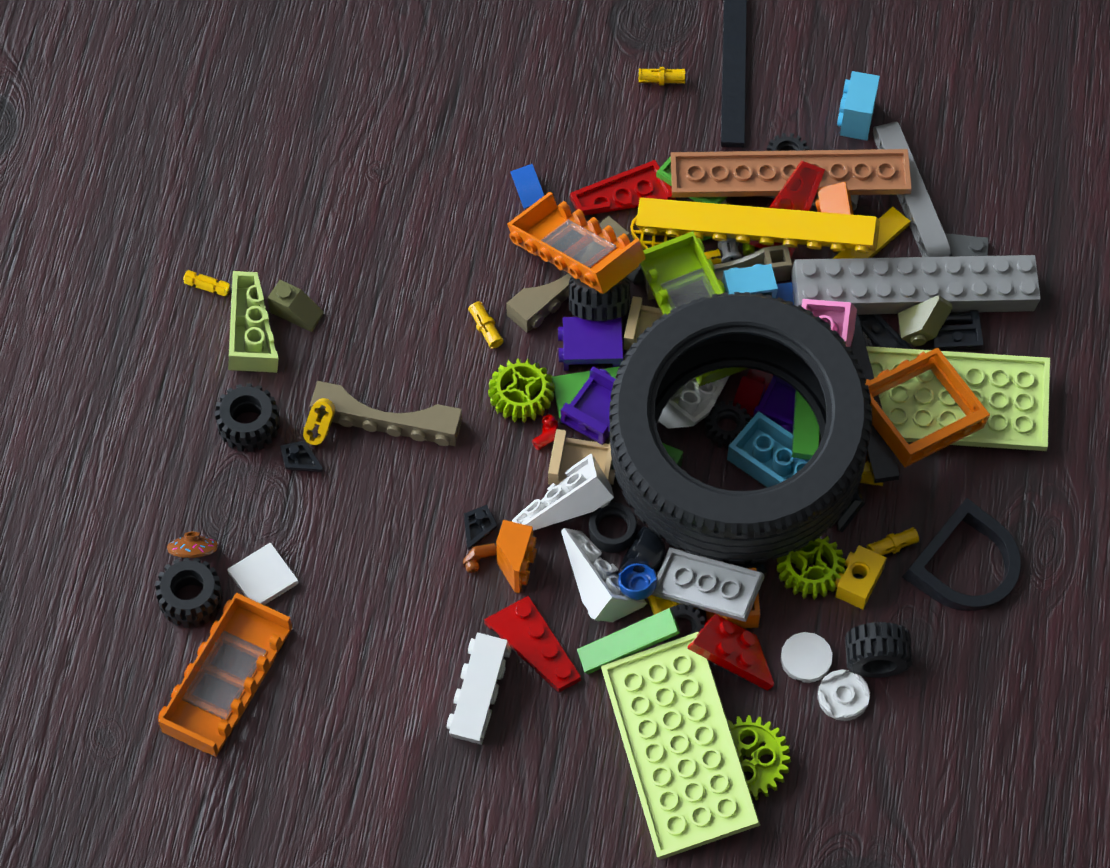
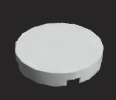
[780,632,833,683]
[817,669,870,721]

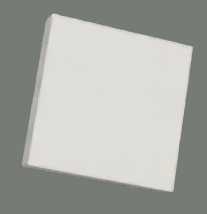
[228,543,299,605]

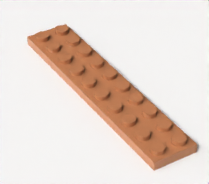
[670,149,912,198]

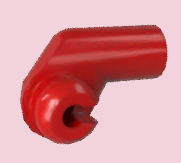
[532,415,559,450]

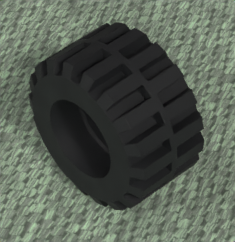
[569,276,630,321]
[215,383,280,452]
[155,557,223,628]
[845,622,912,678]

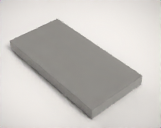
[652,547,764,622]

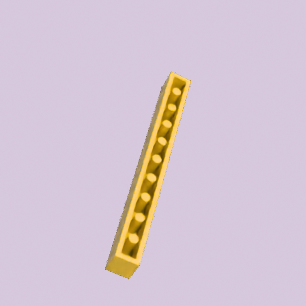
[636,198,880,253]

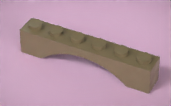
[506,216,629,333]
[644,245,792,300]
[310,381,462,446]

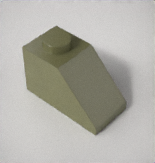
[268,280,324,332]
[898,295,953,347]

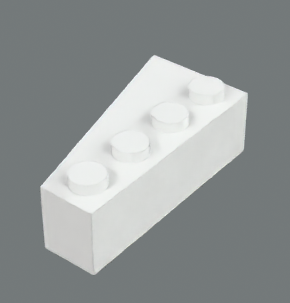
[446,632,512,745]

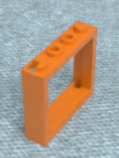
[865,348,990,467]

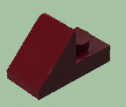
[733,368,773,418]

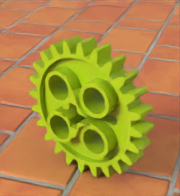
[727,715,791,800]

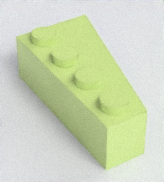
[228,271,279,373]

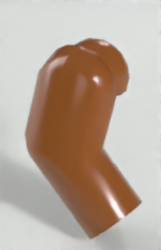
[463,543,497,573]

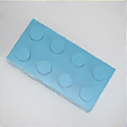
[727,411,809,487]

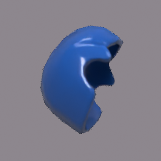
[618,563,657,601]

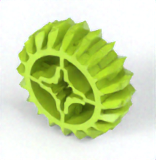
[488,358,555,423]
[777,536,846,600]

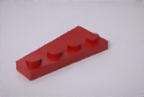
[570,160,676,216]
[747,160,825,258]
[484,596,581,693]

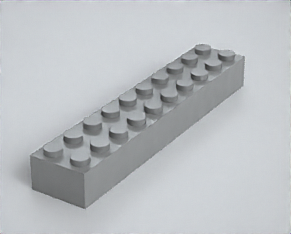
[791,255,1040,315]

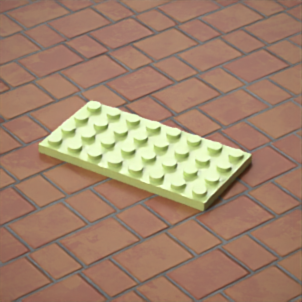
[866,346,1050,451]
[601,632,760,860]

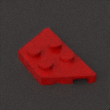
[688,614,774,691]

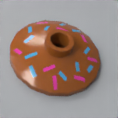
[167,531,218,558]

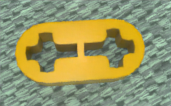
[303,398,335,445]

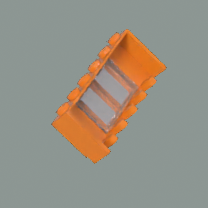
[507,192,646,294]
[158,593,292,757]

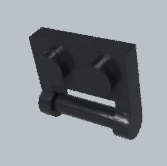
[932,310,983,351]

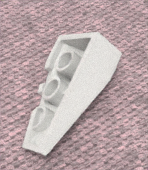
[659,376,729,429]
[512,454,614,530]
[561,528,647,622]

